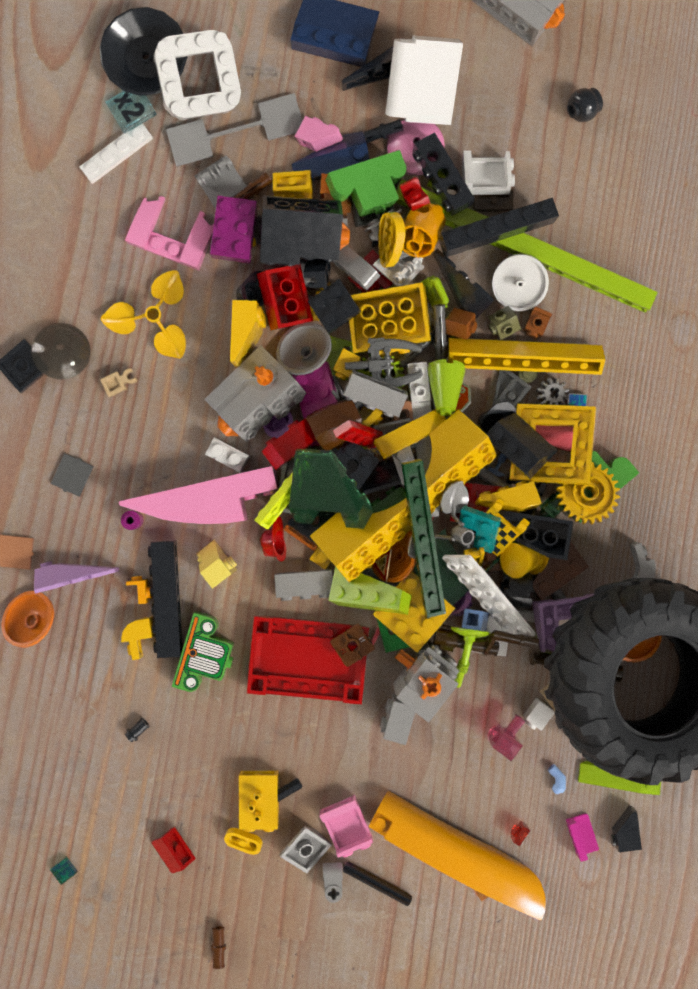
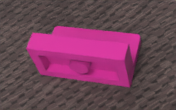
[565,813,599,862]

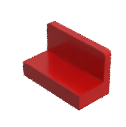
[151,827,196,874]

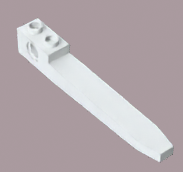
[406,362,440,517]

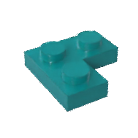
[459,505,501,553]

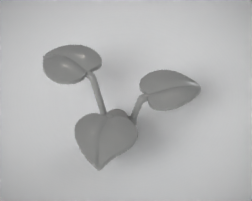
[408,481,478,558]

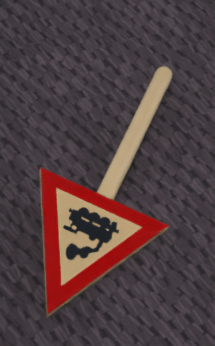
[373,550,392,582]

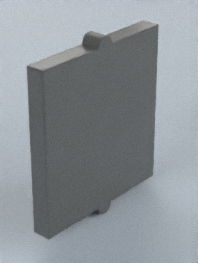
[51,453,94,497]

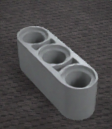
[333,245,380,290]

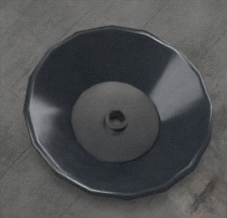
[99,7,188,96]

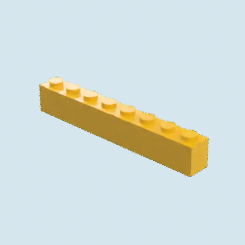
[447,338,606,375]

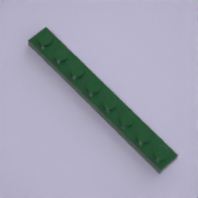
[401,459,446,618]

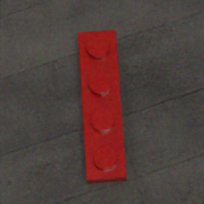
[333,420,384,448]

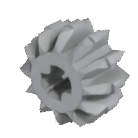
[536,378,569,405]

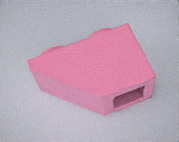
[295,116,343,152]

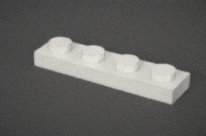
[79,121,153,184]

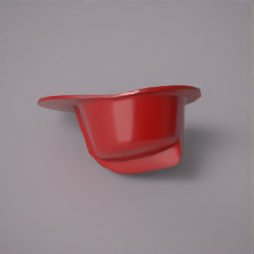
[260,516,286,562]

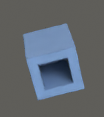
[462,609,489,632]

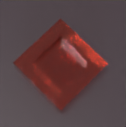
[510,821,530,847]

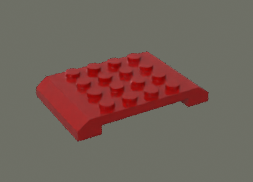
[247,616,369,705]

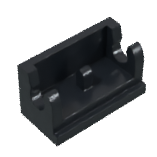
[303,259,331,289]

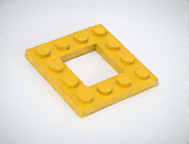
[509,404,596,485]

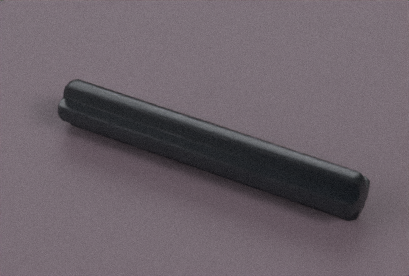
[343,862,412,906]

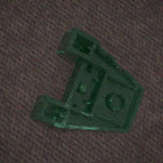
[289,449,373,529]

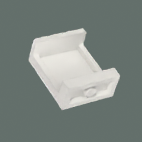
[462,151,515,195]

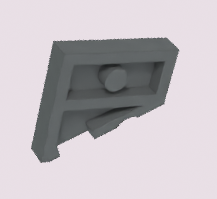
[492,370,531,408]

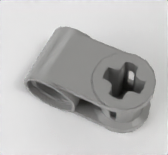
[323,862,343,903]

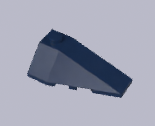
[291,131,370,181]

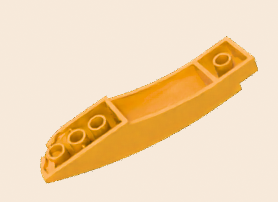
[368,790,546,920]

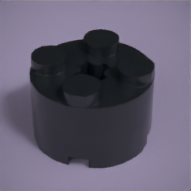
[500,571,533,611]

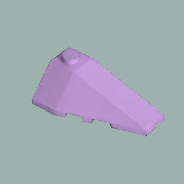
[34,561,119,593]

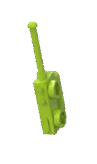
[421,275,454,338]

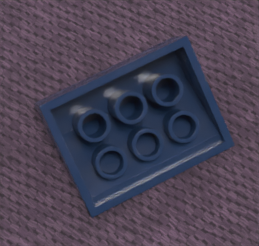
[291,0,380,67]

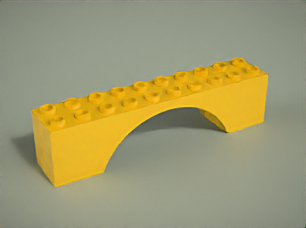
[310,409,497,582]

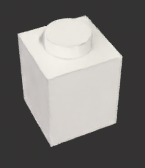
[523,697,555,731]

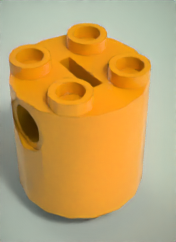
[403,203,446,258]

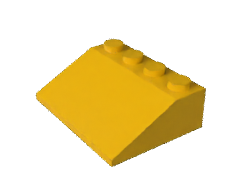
[349,282,431,354]
[230,300,266,368]

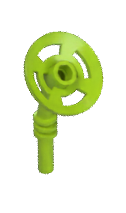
[451,627,490,688]

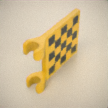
[469,498,530,557]

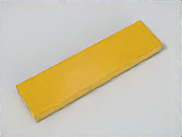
[374,409,446,459]

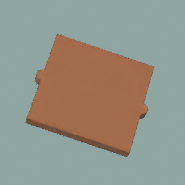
[0,535,34,570]

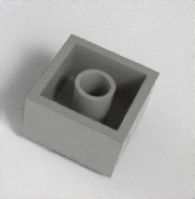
[380,694,415,745]

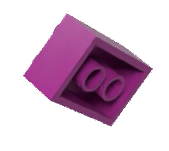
[210,195,258,264]

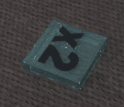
[105,91,157,134]

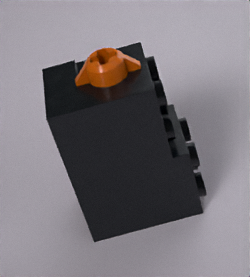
[260,195,350,266]

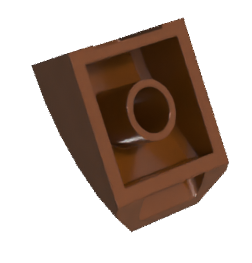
[306,399,362,452]

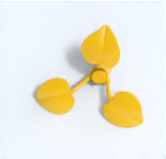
[100,270,186,359]

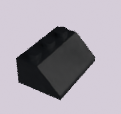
[486,413,557,479]
[361,460,401,495]

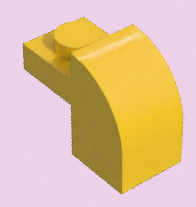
[121,616,155,660]

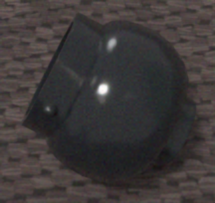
[567,88,603,122]

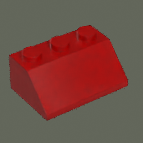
[257,264,313,331]

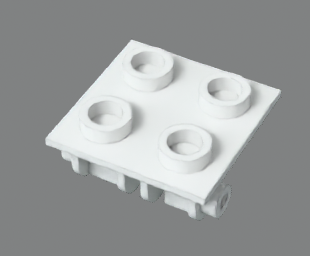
[373,257,424,287]

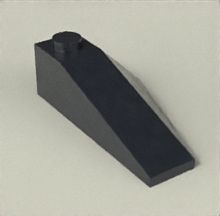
[342,46,393,91]

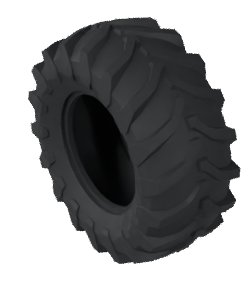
[544,578,698,785]

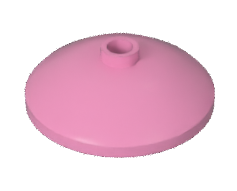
[387,120,445,176]

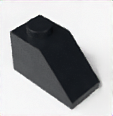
[610,806,642,853]

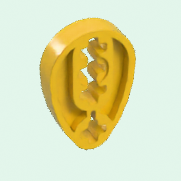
[378,212,405,268]

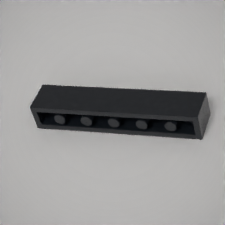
[439,197,559,258]
[148,540,183,658]

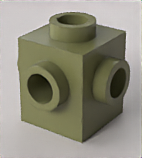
[488,306,521,340]

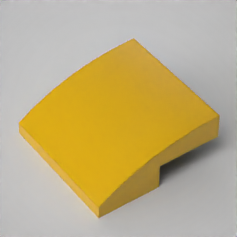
[273,170,313,199]

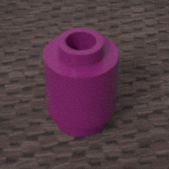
[121,510,144,530]

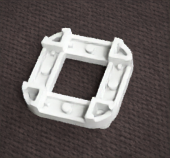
[154,30,241,120]

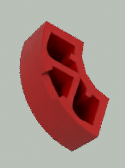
[261,418,316,470]

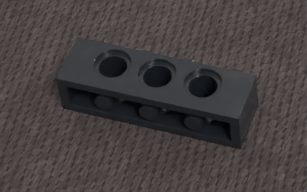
[412,132,475,216]

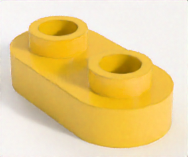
[224,828,263,855]

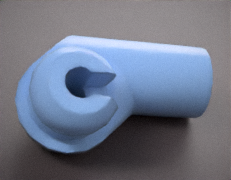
[548,764,566,794]

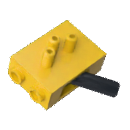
[239,770,303,832]

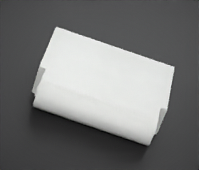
[385,35,463,125]

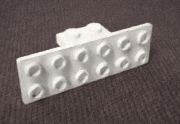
[442,555,536,637]

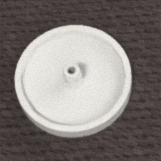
[492,254,549,311]

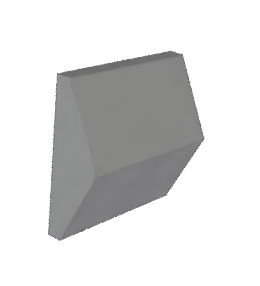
[279,826,332,873]

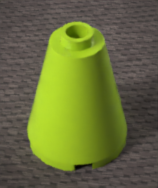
[427,359,465,416]

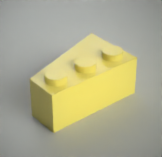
[196,540,237,589]

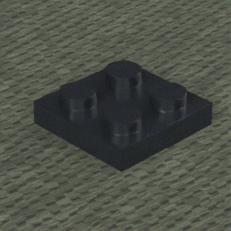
[308,279,361,334]
[0,339,51,393]

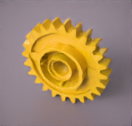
[556,462,620,525]

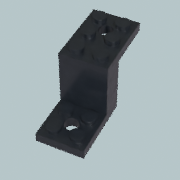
[287,441,380,547]

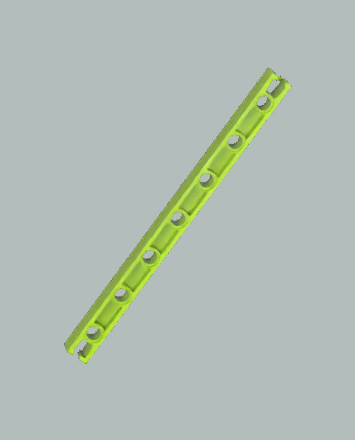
[396,179,658,313]

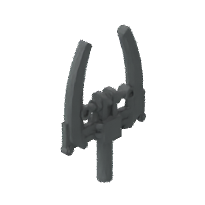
[345,338,423,387]

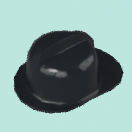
[236,271,264,307]
[477,402,516,434]

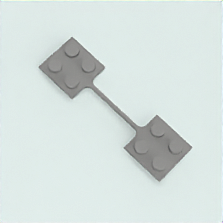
[166,93,302,167]

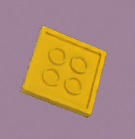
[373,571,455,653]

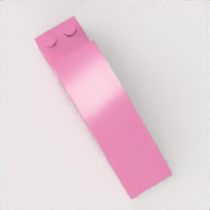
[119,466,279,524]

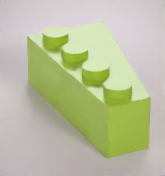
[328,567,411,615]

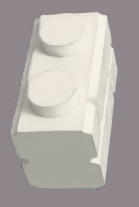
[205,437,250,473]

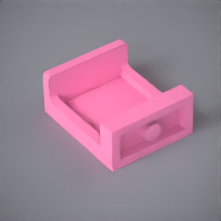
[320,795,373,858]

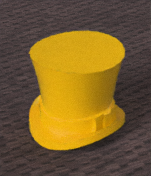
[500,543,549,578]

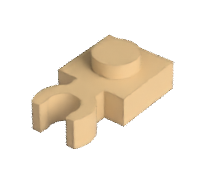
[100,369,138,397]

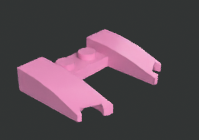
[125,196,214,271]

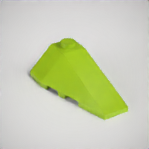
[578,761,661,795]

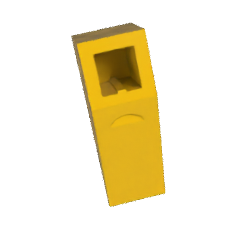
[475,481,542,513]

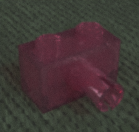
[488,714,526,761]

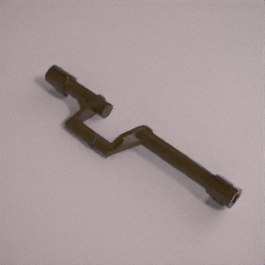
[433,624,624,685]

